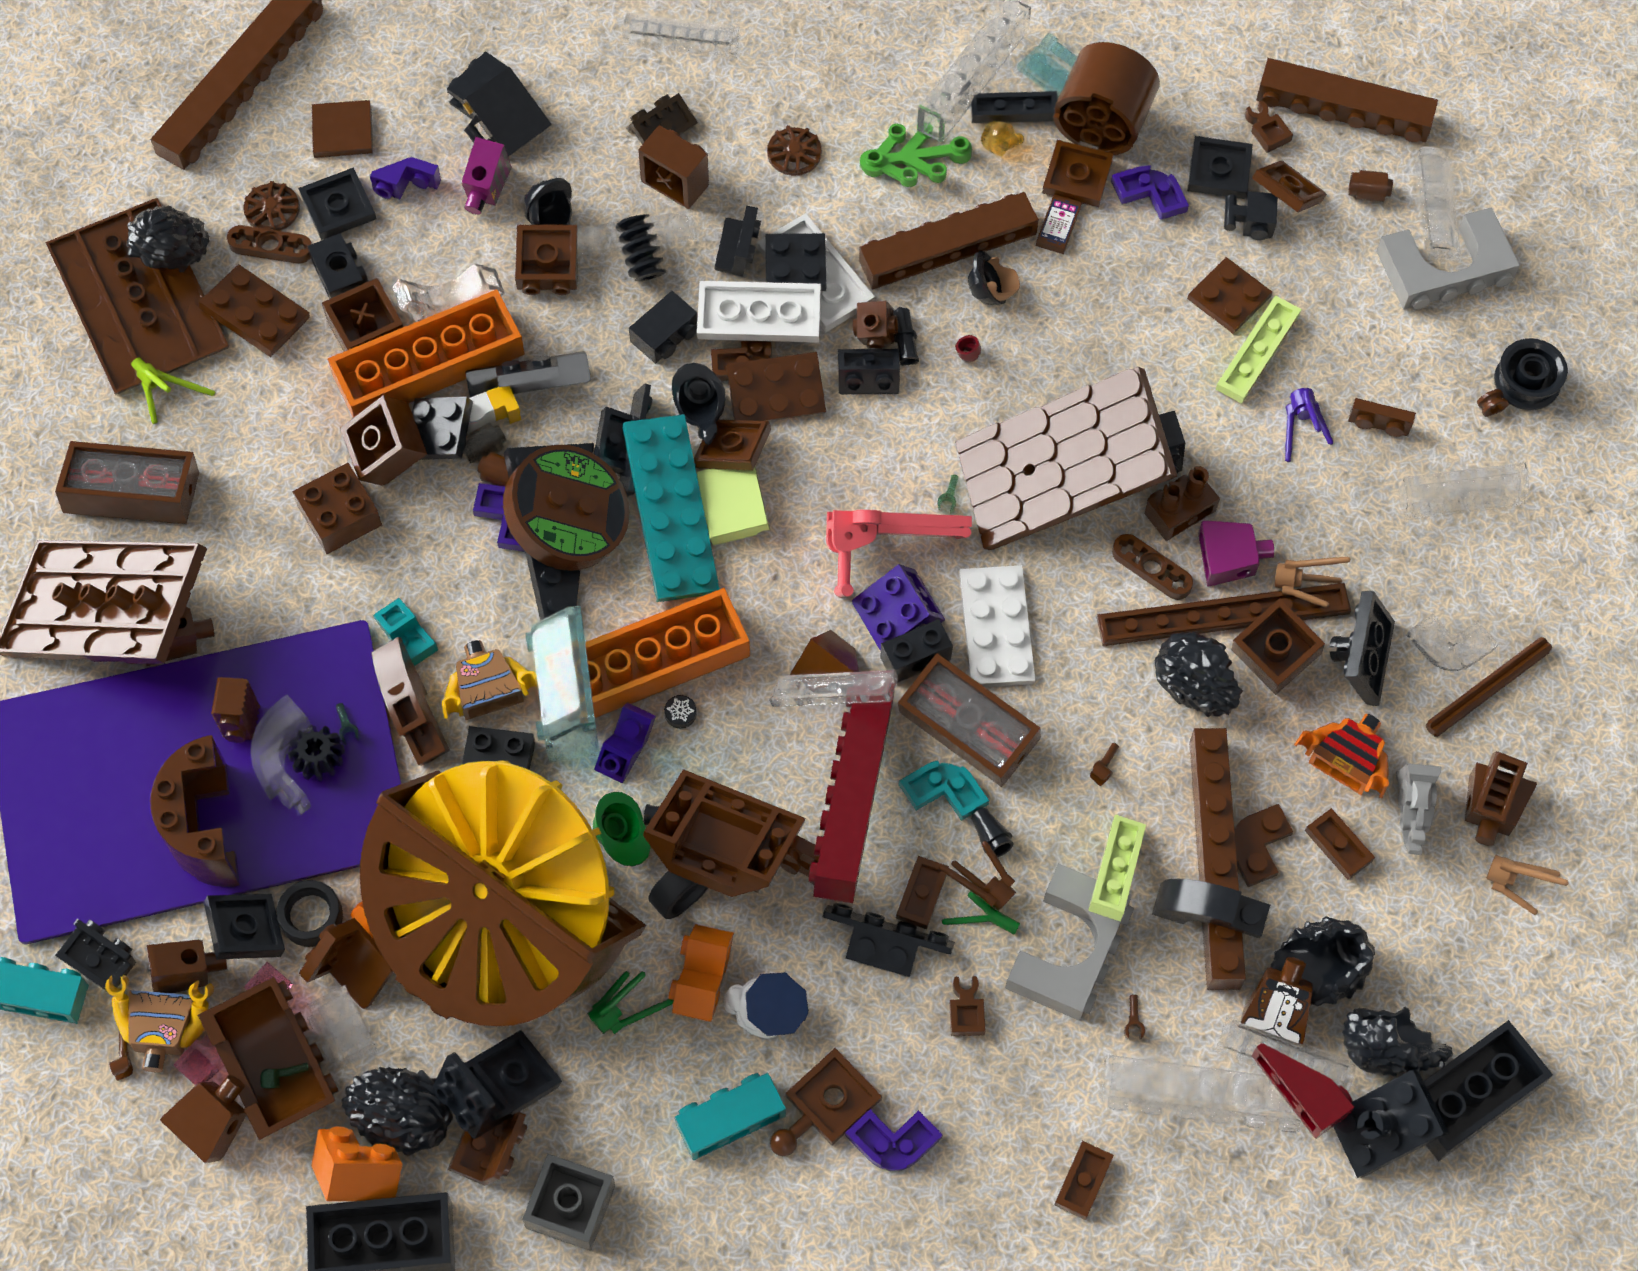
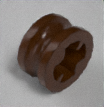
[1477,389,1509,417]

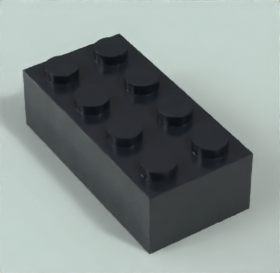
[1424,1020,1553,1162]
[306,1192,455,1271]

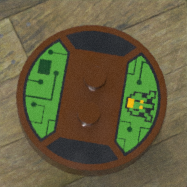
[503,445,630,571]

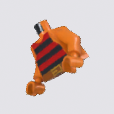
[1294,714,1389,798]

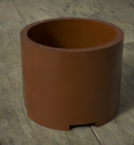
[1053,42,1160,155]

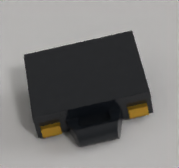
[463,66,552,157]

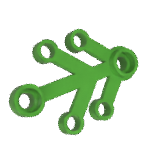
[860,119,972,187]

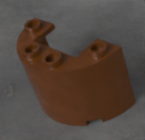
[150,735,240,887]
[198,977,339,1140]

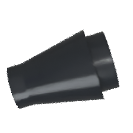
[971,808,1013,857]

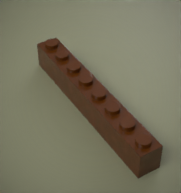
[150,0,324,170]
[1189,728,1246,990]

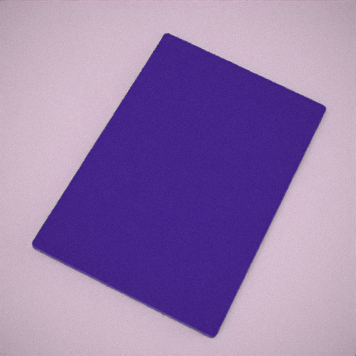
[0,620,401,945]

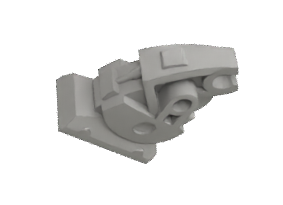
[1396,763,1442,855]

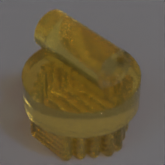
[980,121,1024,156]

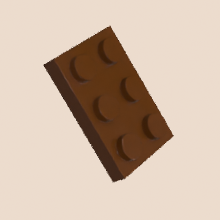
[199,264,310,357]
[726,352,826,421]

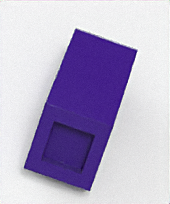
[370,157,441,199]
[594,703,656,783]

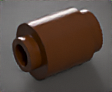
[1348,170,1393,202]
[477,452,509,487]

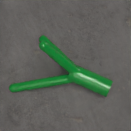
[942,891,1020,935]

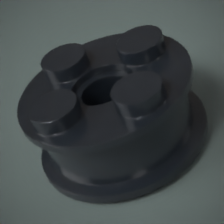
[1494,338,1568,410]

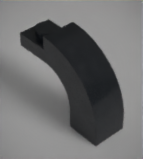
[1152,879,1270,938]

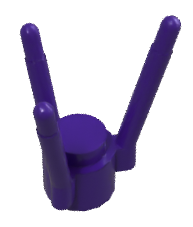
[1285,388,1334,462]

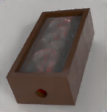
[55,441,199,524]
[897,653,1041,787]

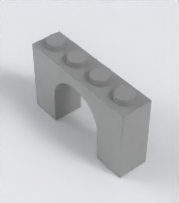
[1376,207,1520,310]
[1005,863,1134,1021]

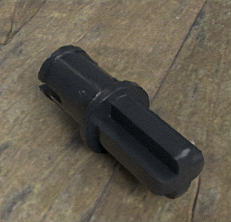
[893,307,919,366]

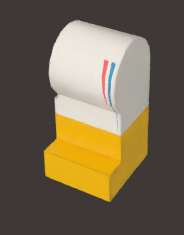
[468,386,521,432]

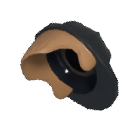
[968,250,1020,305]

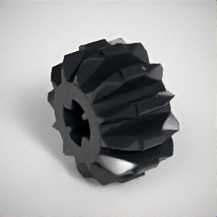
[288,725,345,782]

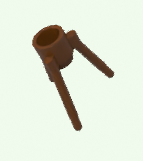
[938,841,1016,911]

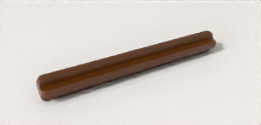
[1426,637,1552,737]

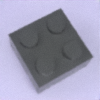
[522,1154,616,1251]

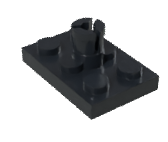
[1329,591,1395,706]
[1333,1069,1449,1178]

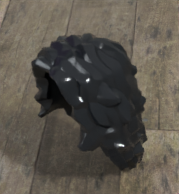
[126,205,210,273]
[1154,631,1243,717]
[1270,916,1375,1007]
[1342,1007,1453,1077]
[341,1067,453,1156]

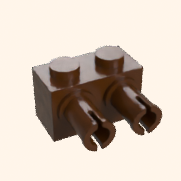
[1144,466,1220,541]

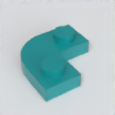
[899,760,989,821]

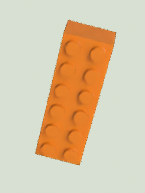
[327,289,525,418]
[546,588,750,727]

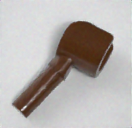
[1090,743,1119,786]
[1124,994,1145,1040]
[109,1032,133,1081]

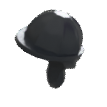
[524,178,572,225]
[671,363,726,445]

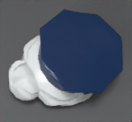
[723,972,809,1039]

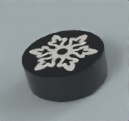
[664,695,697,729]

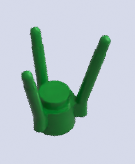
[587,971,674,1035]

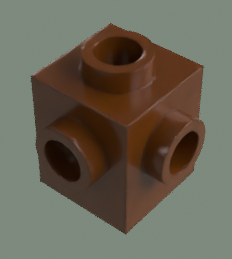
[853,301,898,349]

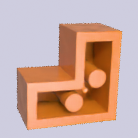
[311,1126,403,1201]

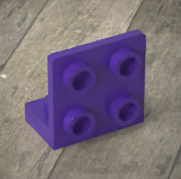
[852,564,945,650]

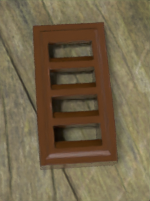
[1473,751,1528,824]

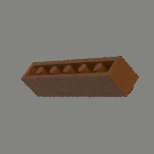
[1256,58,1438,143]
[859,192,1039,290]

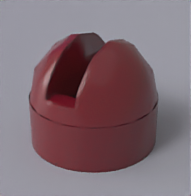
[955,335,981,362]

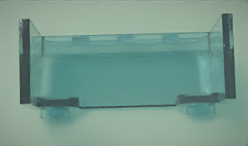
[525,605,600,762]

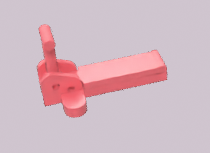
[826,510,972,597]

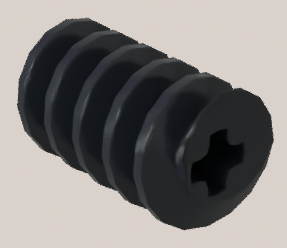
[616,214,666,281]

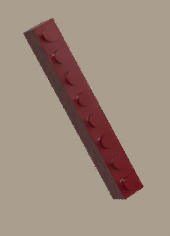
[808,677,896,904]

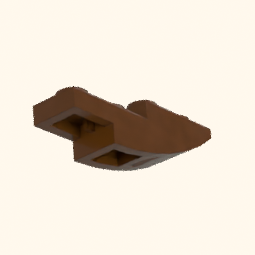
[371,637,450,766]

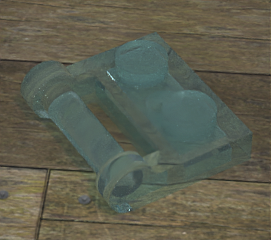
[1017,33,1077,98]

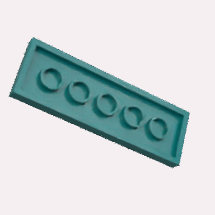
[623,414,720,602]

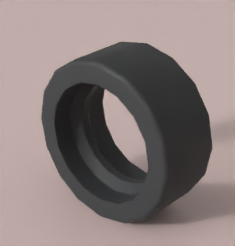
[648,871,708,920]
[276,880,343,947]

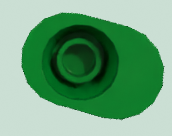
[593,792,650,867]

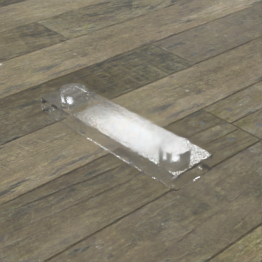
[578,210,698,258]
[769,670,898,707]

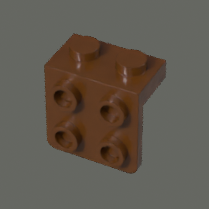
[299,918,393,1009]
[448,1112,527,1186]

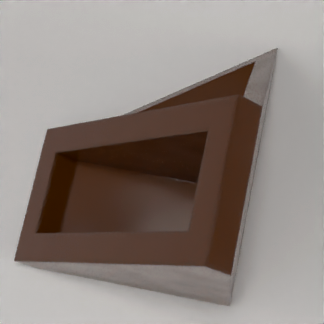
[790,630,860,694]

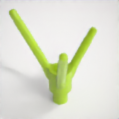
[131,357,215,424]

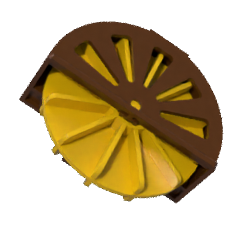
[360,760,646,1027]

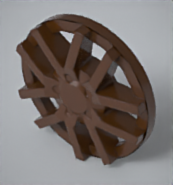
[767,126,822,176]
[243,181,300,231]

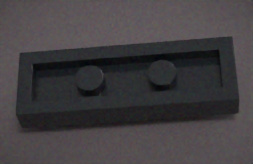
[970,91,1058,123]

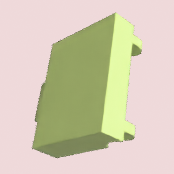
[696,467,770,545]

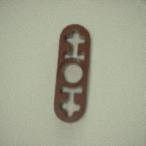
[227,225,312,264]
[1112,534,1193,600]

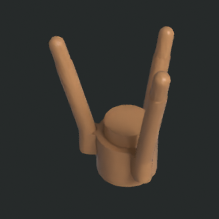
[1275,556,1351,608]
[1486,854,1569,915]

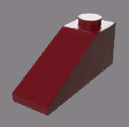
[1252,1043,1354,1139]

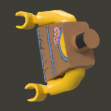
[442,640,542,720]
[105,975,214,1073]

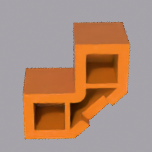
[668,924,734,1022]

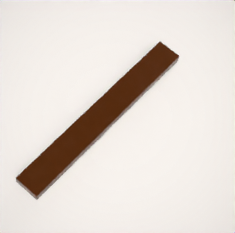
[1097,583,1351,646]

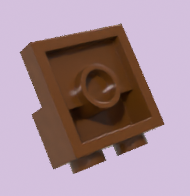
[515,225,578,295]

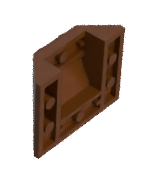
[643,769,806,897]

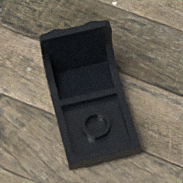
[433,1030,562,1140]

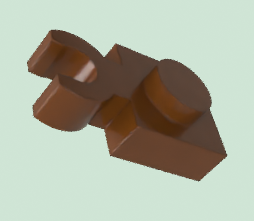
[1245,101,1293,153]
[949,976,985,1036]

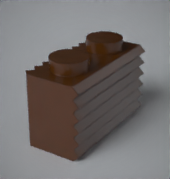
[211,677,261,743]

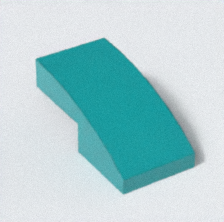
[373,598,438,666]

